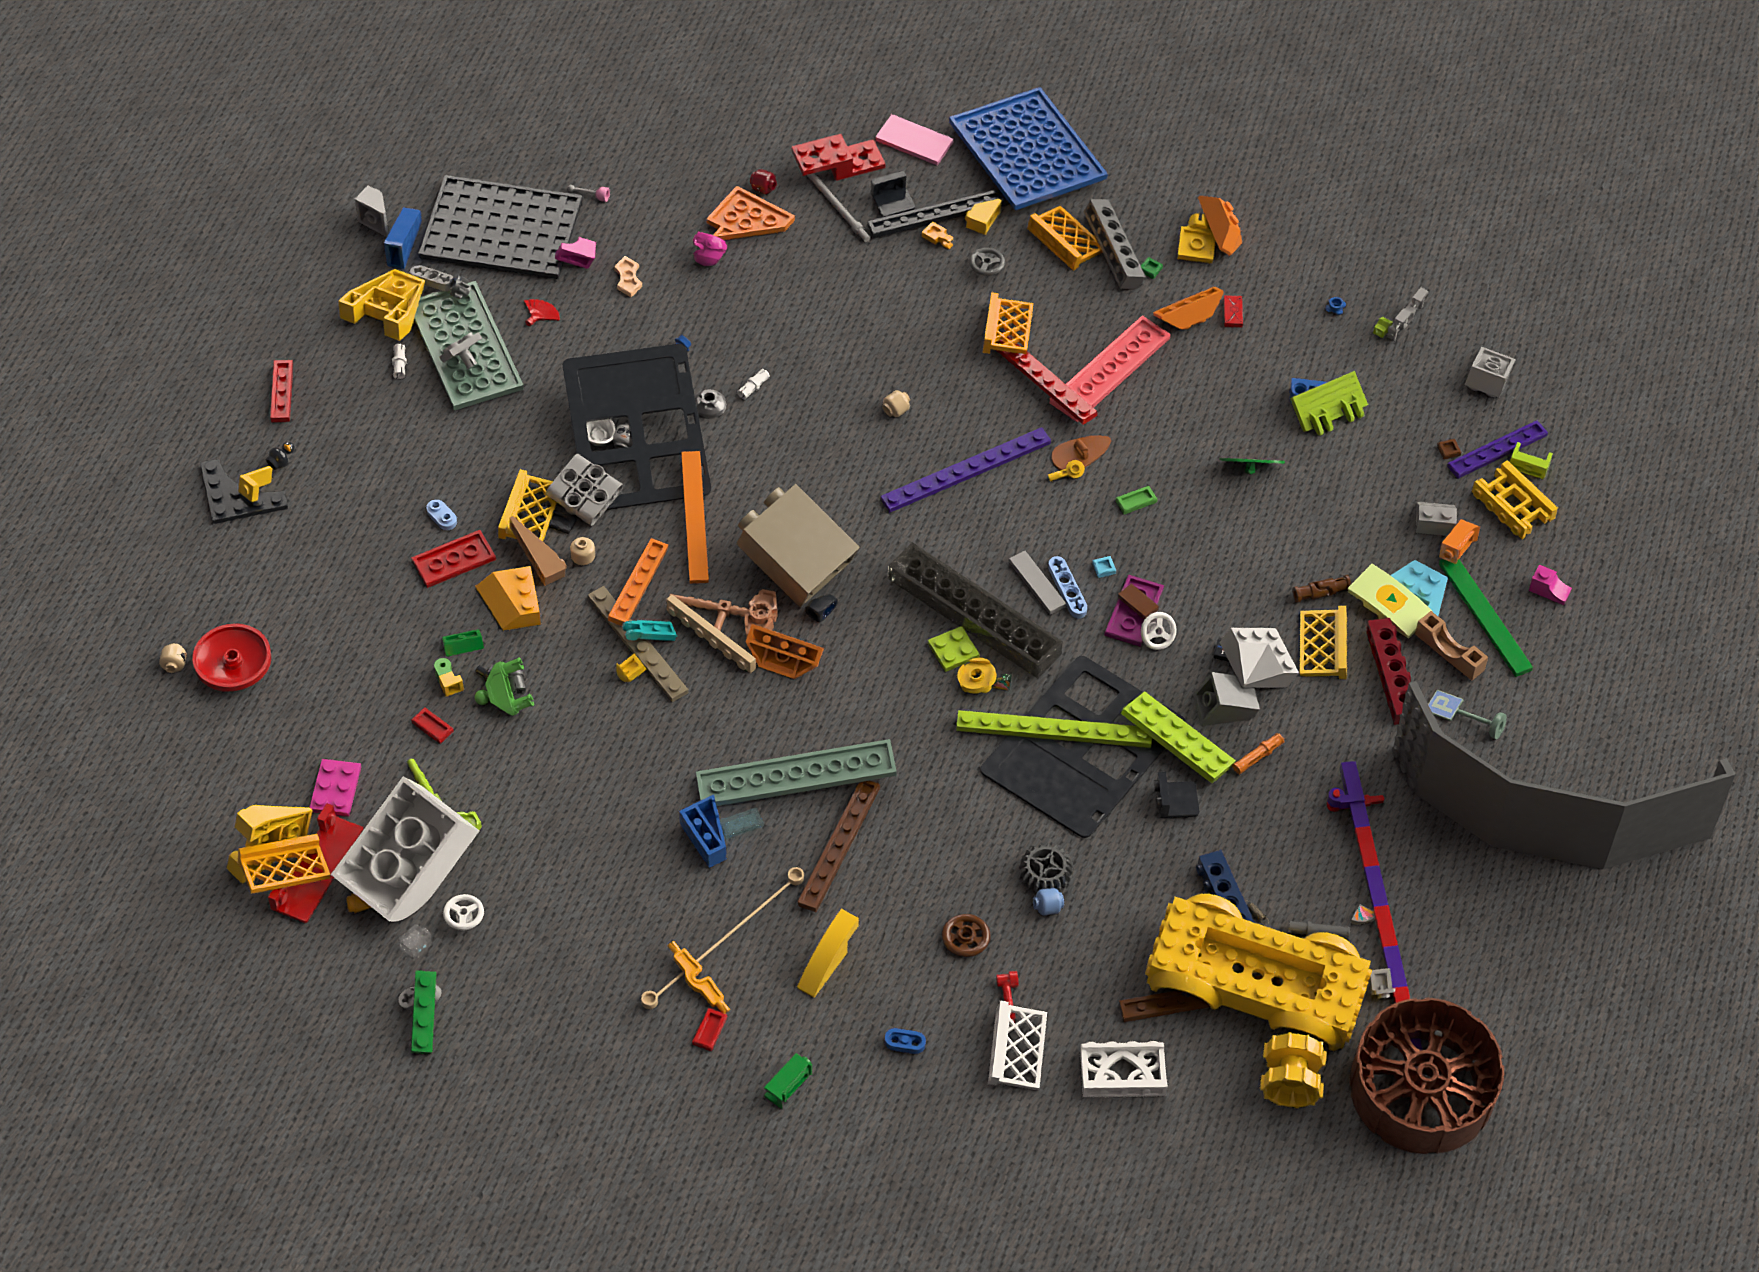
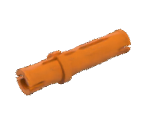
[1232,733,1285,775]

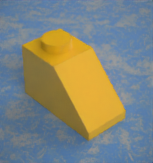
[965,199,1001,235]

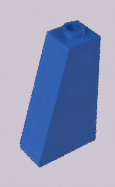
[384,208,422,269]

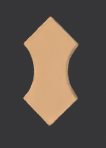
[614,256,642,297]

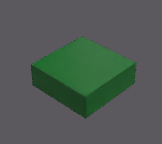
[1141,257,1163,279]

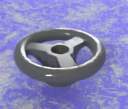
[969,247,1005,276]

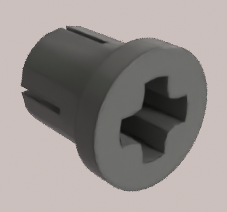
[508,670,526,696]

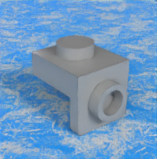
[1369,968,1395,998]

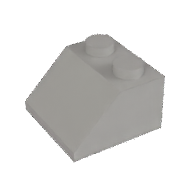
[355,186,388,237]
[1416,502,1457,536]

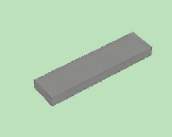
[1009,551,1066,615]

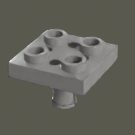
[439,332,482,369]

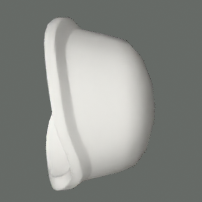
[586,419,616,447]

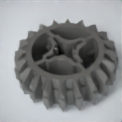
[1019,843,1073,893]

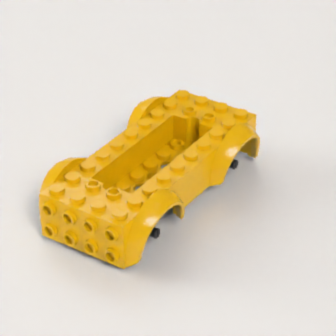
[1145,894,1372,1051]

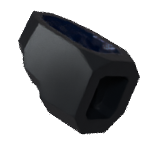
[805,594,838,622]

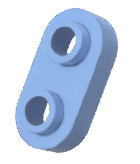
[427,500,457,530]

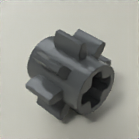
[448,276,471,299]

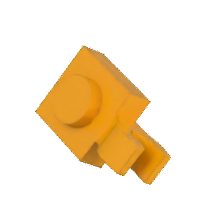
[922,222,953,250]

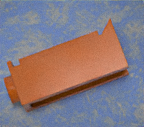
[1439,519,1480,564]

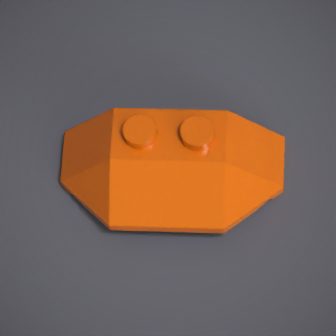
[1198,195,1242,256]
[1153,287,1224,330]
[746,624,824,679]

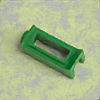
[764,1053,812,1109]

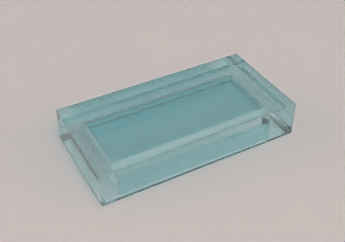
[720,807,764,839]

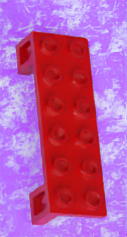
[268,803,364,923]

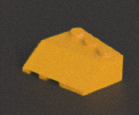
[475,566,541,631]

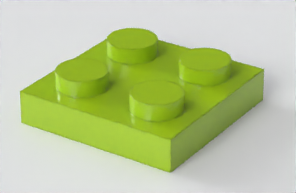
[928,626,980,672]

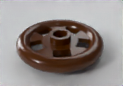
[942,914,990,957]

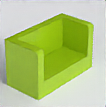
[1510,442,1553,479]

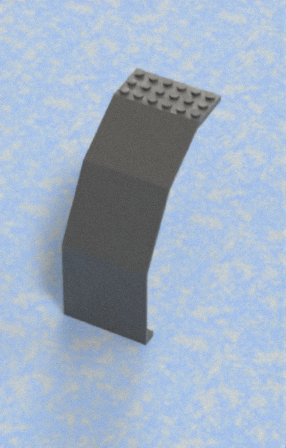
[1392,681,1736,870]

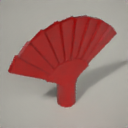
[524,299,560,327]

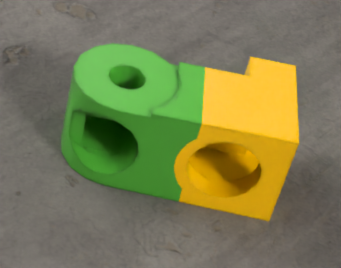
[434,658,464,697]

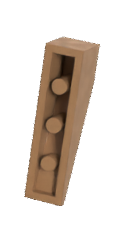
[509,516,567,585]

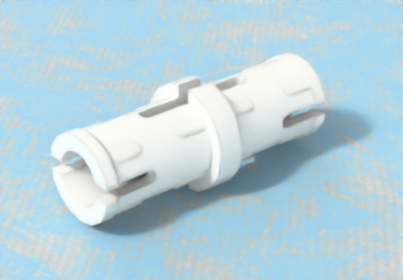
[392,344,407,379]
[737,369,770,400]

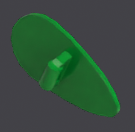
[1219,458,1285,474]

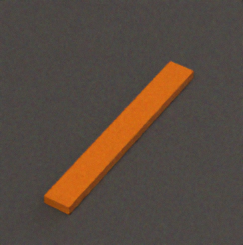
[682,451,709,584]

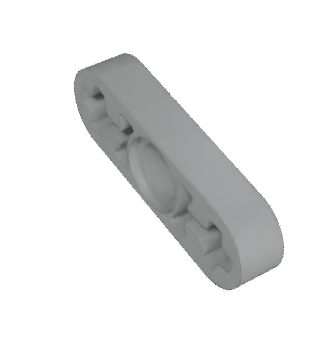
[410,265,454,291]

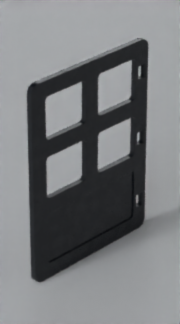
[562,344,711,510]
[981,656,1185,838]

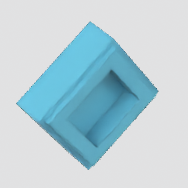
[1092,556,1116,578]

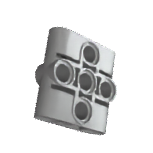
[546,454,623,526]

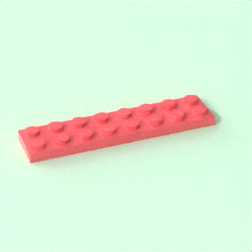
[1049,315,1170,422]

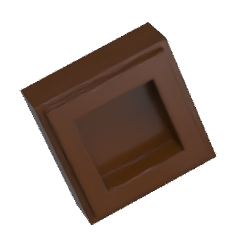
[1437,438,1462,460]

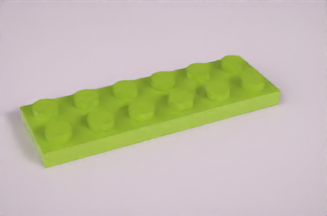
[1121,692,1236,783]

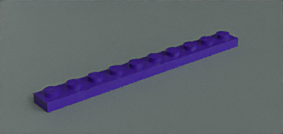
[881,427,1051,513]

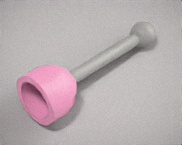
[568,185,610,202]

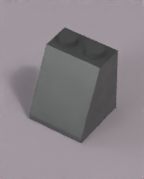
[1193,672,1260,726]

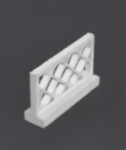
[988,1001,1047,1090]

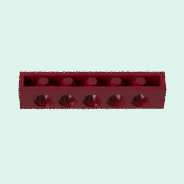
[1366,618,1411,725]

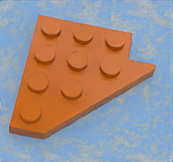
[707,186,795,240]

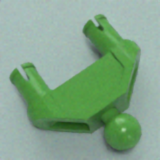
[475,658,534,716]

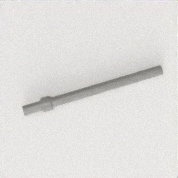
[807,173,870,242]

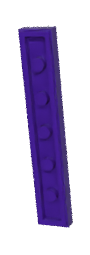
[1447,420,1548,479]

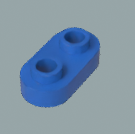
[885,1028,926,1054]

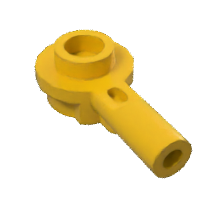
[1048,460,1085,481]

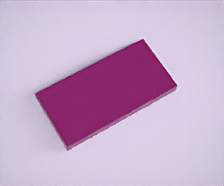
[1104,575,1164,647]

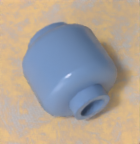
[1033,888,1064,915]

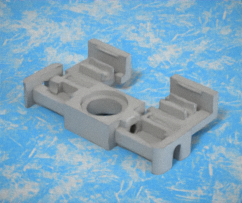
[1387,288,1429,341]

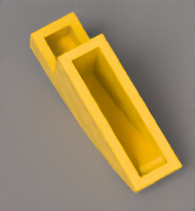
[797,909,859,998]

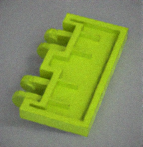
[1290,371,1368,436]

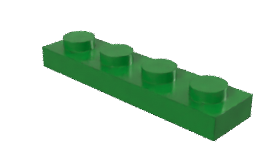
[411,971,436,1054]

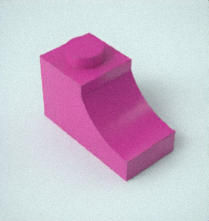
[555,237,596,268]
[1529,565,1572,605]

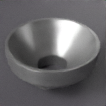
[695,390,726,419]

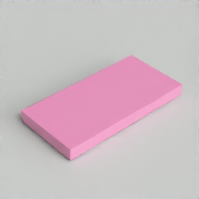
[876,115,953,165]

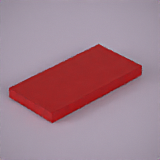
[411,530,496,588]

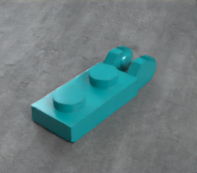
[622,620,677,641]

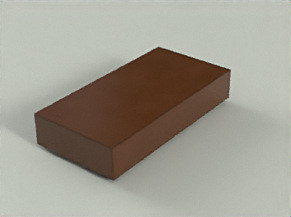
[1118,583,1159,620]

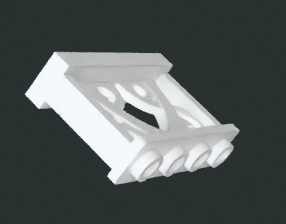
[1080,1041,1167,1097]

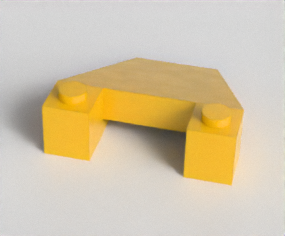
[338,269,425,341]
[227,805,312,883]

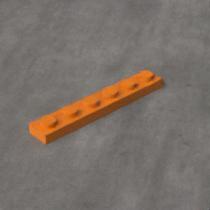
[608,538,668,626]

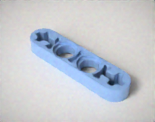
[1048,556,1087,618]

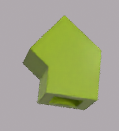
[1373,317,1393,338]

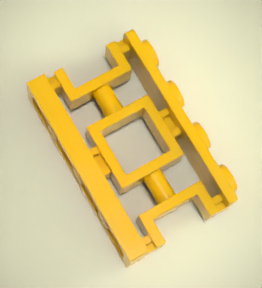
[1472,460,1558,539]

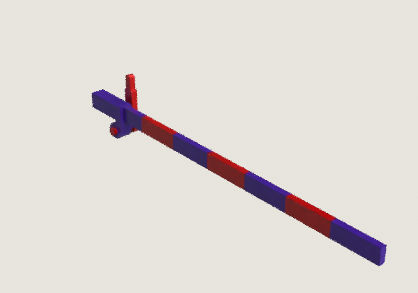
[1327,761,1423,1068]

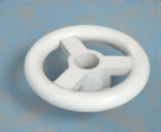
[1141,612,1176,650]
[443,894,484,930]

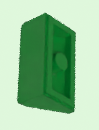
[442,629,484,657]

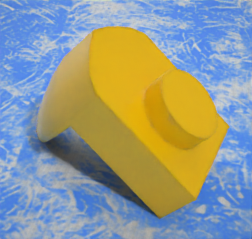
[616,654,646,682]

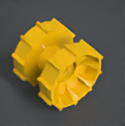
[1260,1032,1327,1108]

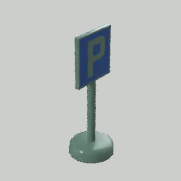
[1428,690,1507,740]

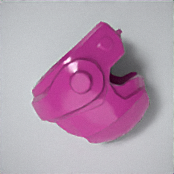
[693,232,727,266]

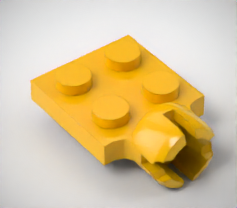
[1177,213,1215,263]

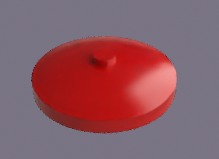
[193,624,271,691]

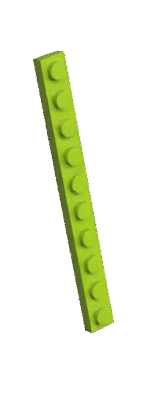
[956,710,1152,748]

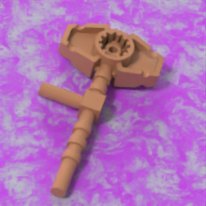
[669,589,778,637]

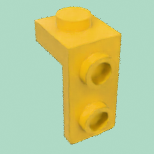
[238,466,272,502]

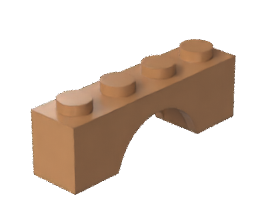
[1415,611,1488,681]

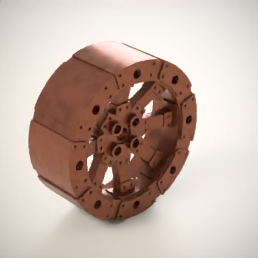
[1350,998,1504,1154]

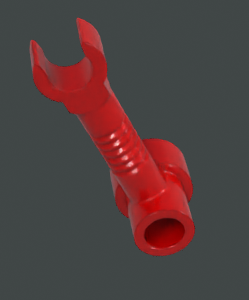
[996,971,1019,1023]

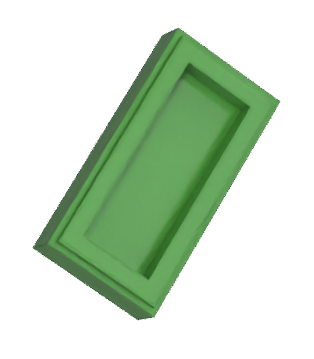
[1116,486,1157,514]

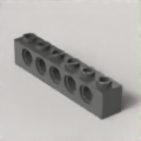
[1084,199,1145,289]

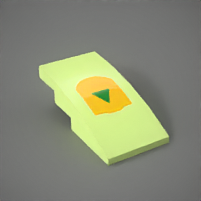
[1348,564,1433,638]

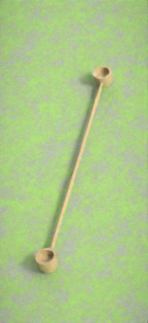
[641,867,804,1009]

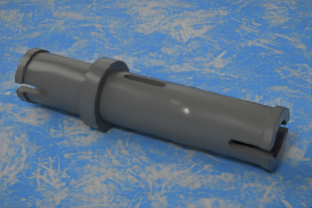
[1288,920,1350,940]

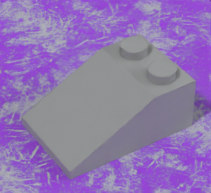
[1465,347,1516,398]

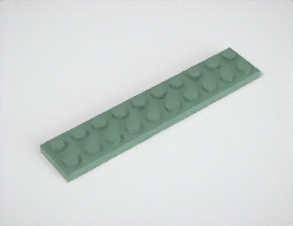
[696,739,897,806]

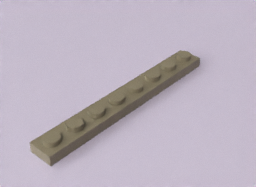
[588,586,688,702]

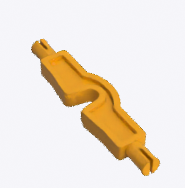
[667,941,730,1014]

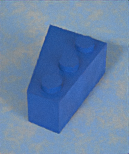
[679,794,726,868]

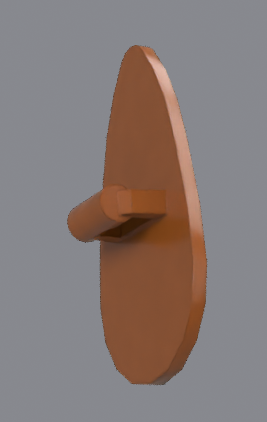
[1052,435,1111,470]

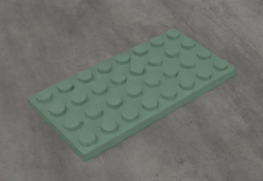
[414,281,524,411]

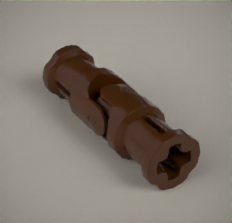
[1292,575,1351,603]

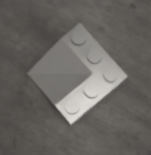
[1220,628,1299,688]

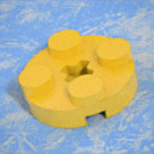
[957,658,997,693]

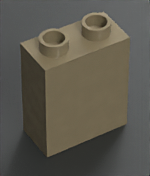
[736,484,860,607]

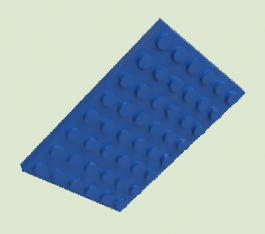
[949,87,1108,210]

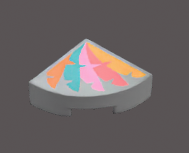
[1351,905,1375,925]

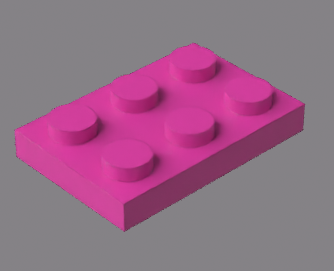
[310,759,361,817]

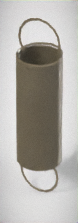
[1246,900,1269,925]

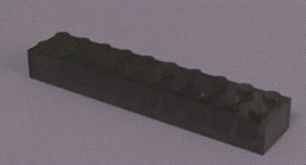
[888,542,1063,679]

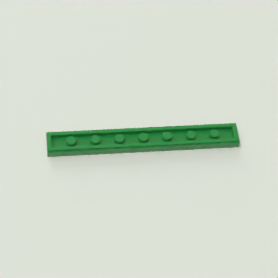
[1439,559,1533,677]

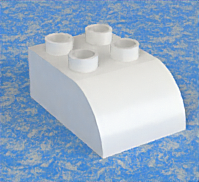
[331,777,479,921]

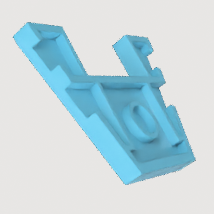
[1390,560,1448,616]

